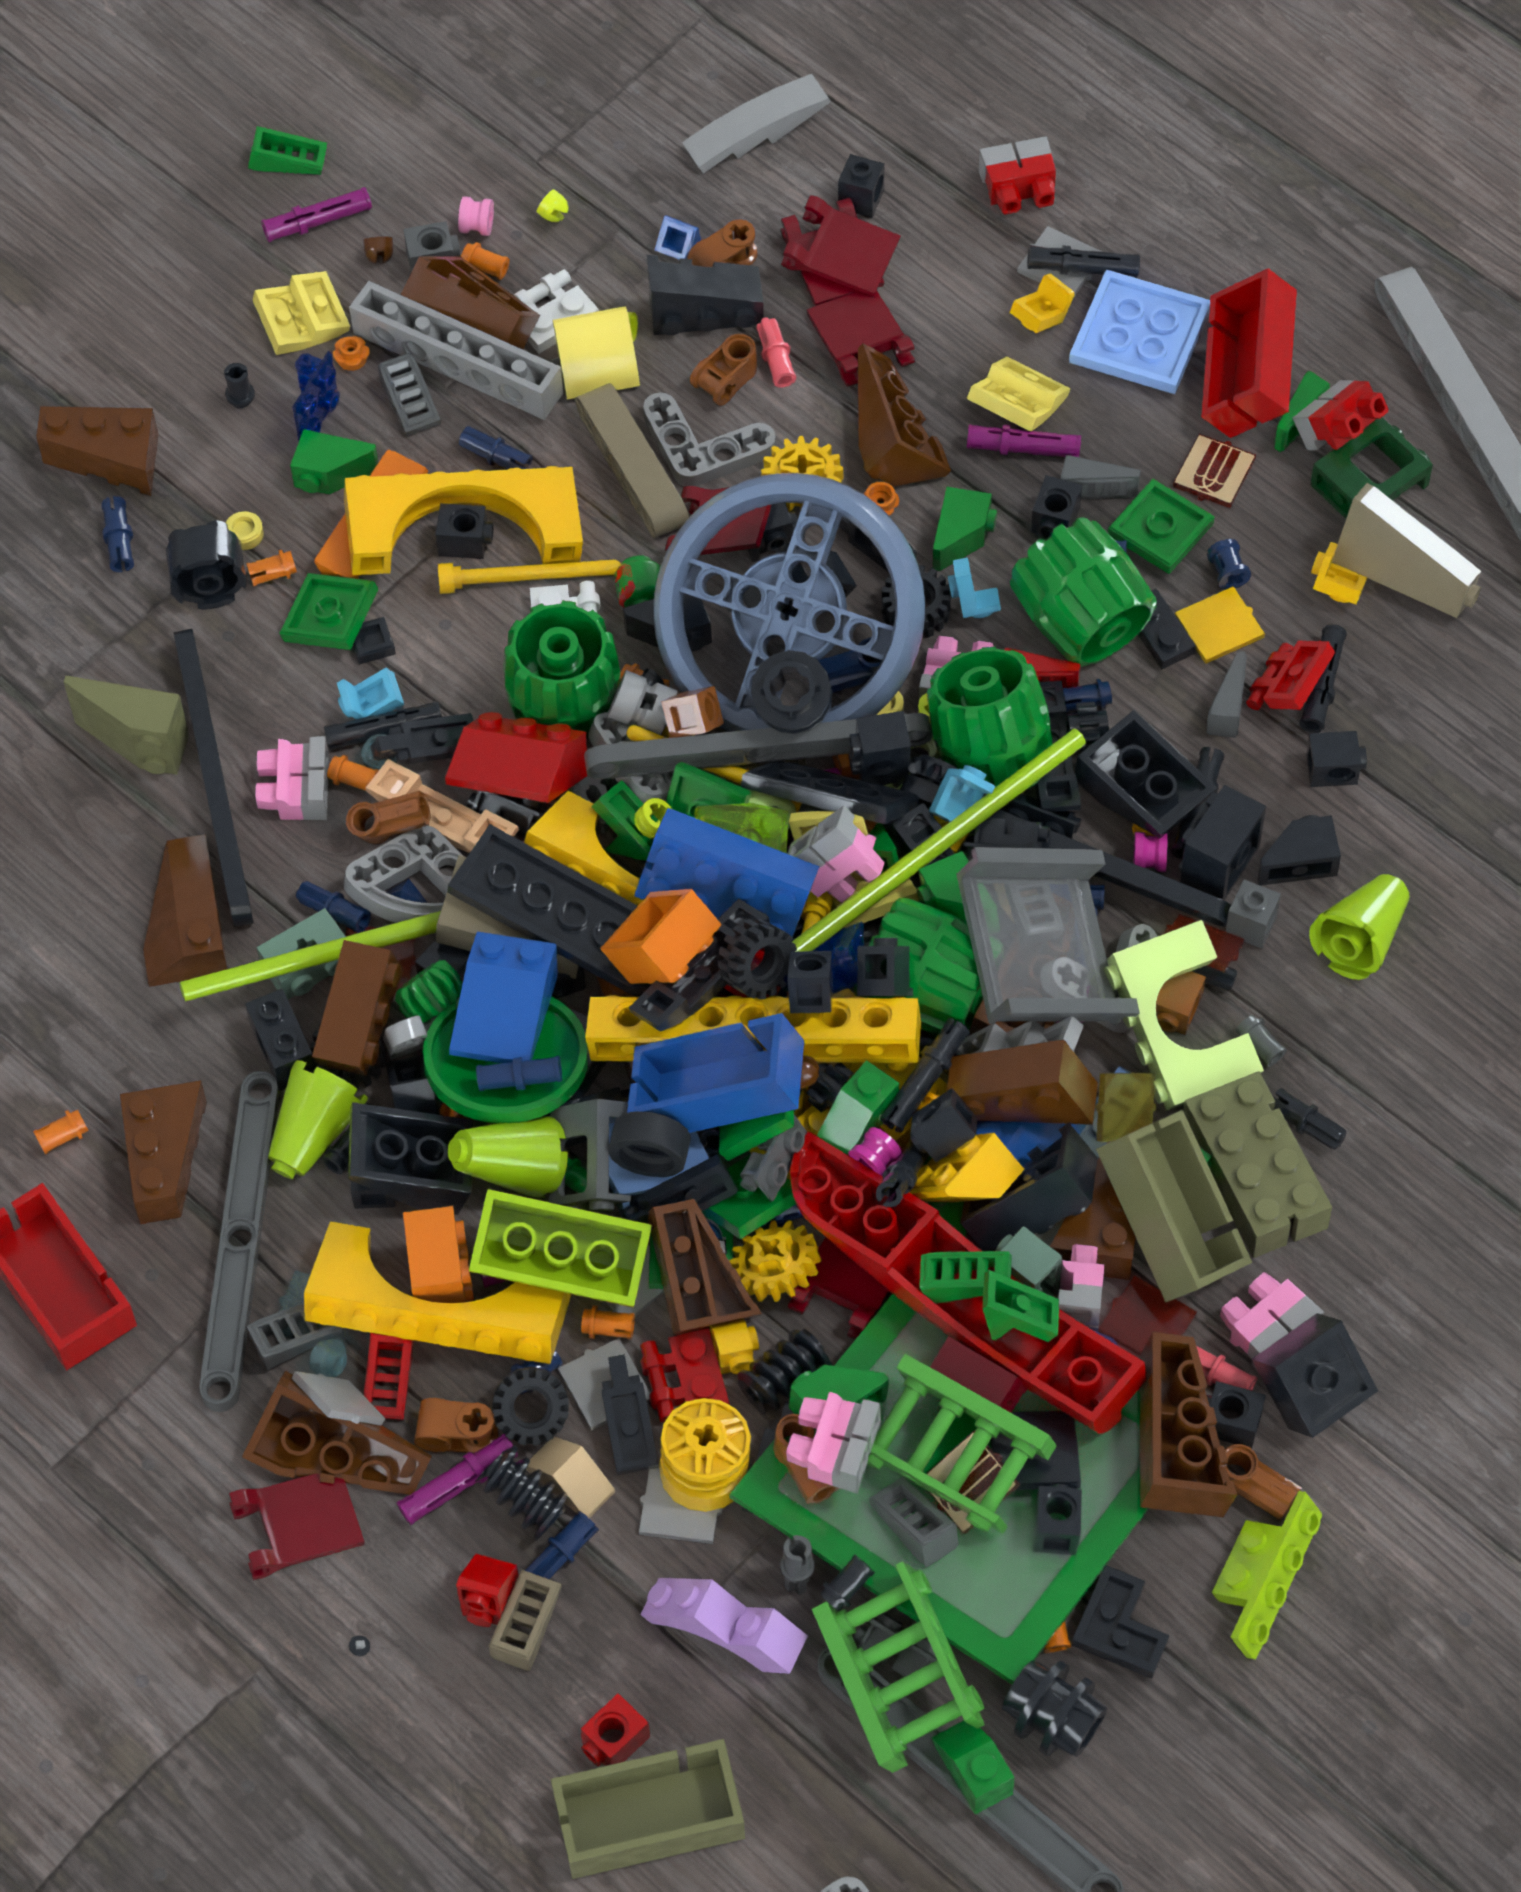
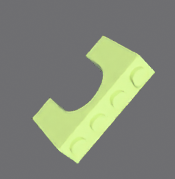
[1104,920,1264,1111]

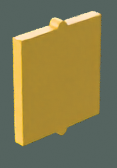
[1175,587,1265,664]

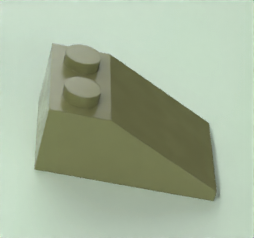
[64,676,189,775]

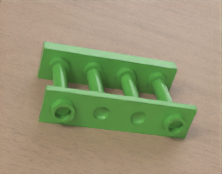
[867,1354,1057,1534]
[812,1561,985,1773]

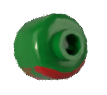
[614,555,661,608]

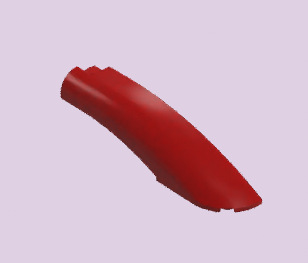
[790,1131,1146,1434]

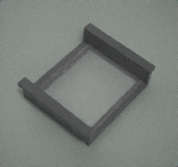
[956,847,1140,1026]

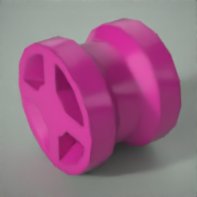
[1133,832,1167,872]
[848,1127,902,1176]

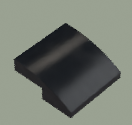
[990,1411,1081,1490]

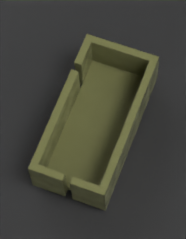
[1183,1071,1332,1258]
[1096,1110,1252,1302]
[551,1739,745,1879]

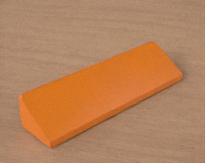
[314,450,428,579]

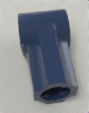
[818,637,882,693]

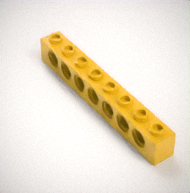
[585,995,921,1063]

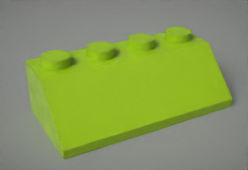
[469,1189,652,1308]

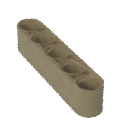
[575,383,689,539]

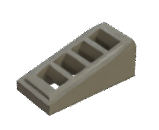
[488,1570,562,1671]

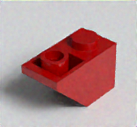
[456,1553,519,1627]

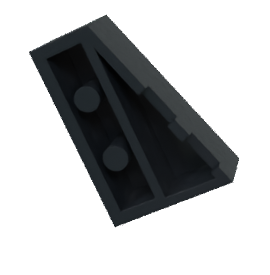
[647,255,764,335]
[960,1122,1098,1251]

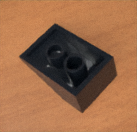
[1074,710,1217,838]
[348,1102,473,1215]

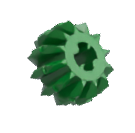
[395,960,463,1023]

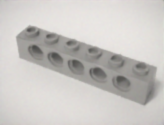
[349,281,563,420]

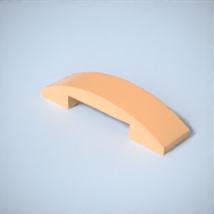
[366,759,519,853]

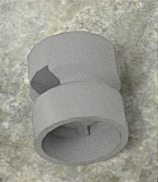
[607,670,677,735]

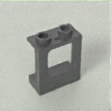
[549,1099,631,1212]

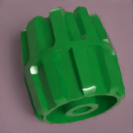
[1010,517,1157,667]
[503,600,621,739]
[927,647,1053,789]
[854,898,1003,1038]

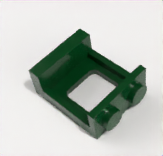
[1310,417,1433,519]

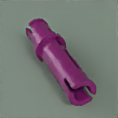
[261,187,372,242]
[966,424,1081,457]
[396,1434,518,1526]

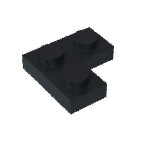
[1072,1565,1170,1679]

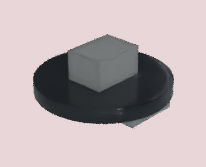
[349,1635,370,1656]

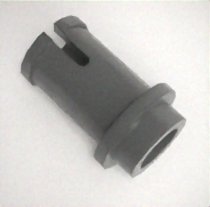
[1236,1015,1287,1067]

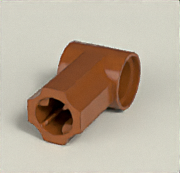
[346,791,431,844]
[773,1414,840,1504]
[1225,1444,1302,1521]

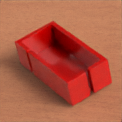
[1201,268,1297,438]
[0,1183,137,1371]

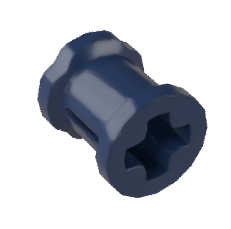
[1207,539,1251,590]

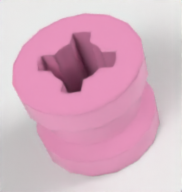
[458,196,494,236]

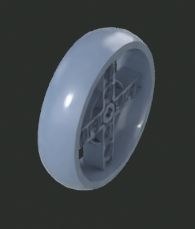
[653,473,925,732]

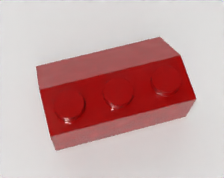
[445,712,587,803]

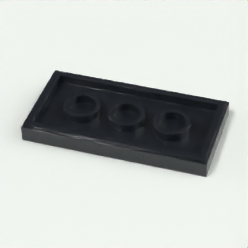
[741,760,919,824]

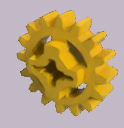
[761,436,843,512]
[729,1220,821,1302]

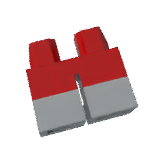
[979,136,1056,215]
[1293,380,1388,450]

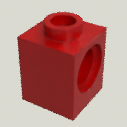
[580,1693,650,1767]

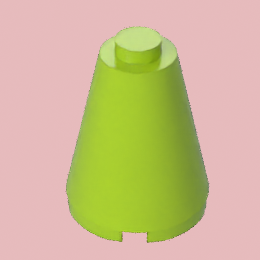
[1309,874,1410,980]
[268,1060,368,1180]
[448,1116,568,1198]

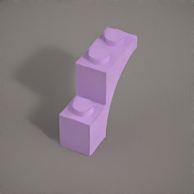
[640,1578,808,1674]

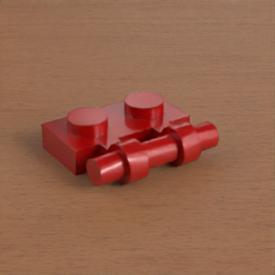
[1246,640,1335,710]
[640,1328,730,1423]

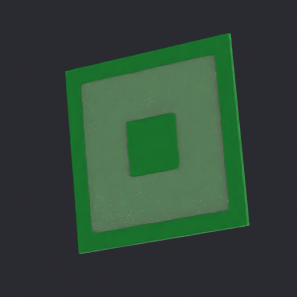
[729,1294,1149,1685]

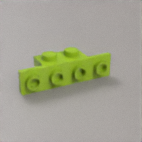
[1212,1491,1322,1660]

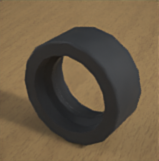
[608,1111,691,1177]

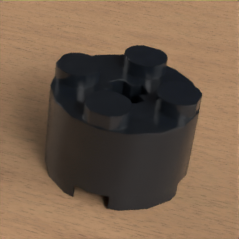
[166,520,246,610]

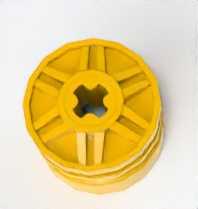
[660,1398,751,1512]

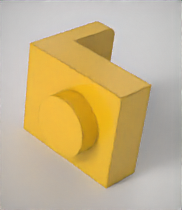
[1010,273,1075,333]
[1311,542,1367,605]

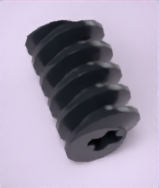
[736,1329,832,1414]
[475,1445,568,1541]

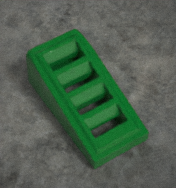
[247,126,327,175]
[1275,370,1330,453]
[920,1251,1012,1304]

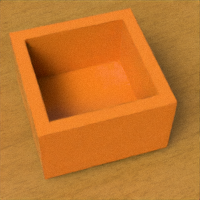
[600,889,722,984]
[403,1206,474,1303]

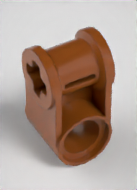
[687,219,757,267]
[689,333,758,406]
[414,1398,499,1453]

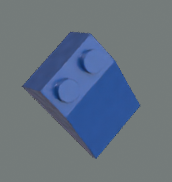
[449,931,558,1063]

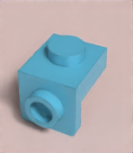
[948,558,1001,618]
[337,668,404,719]
[929,765,995,822]

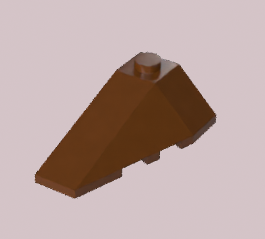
[858,343,951,486]
[143,834,228,987]
[242,1371,432,1495]

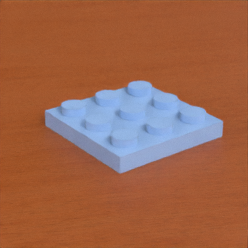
[1069,269,1210,394]

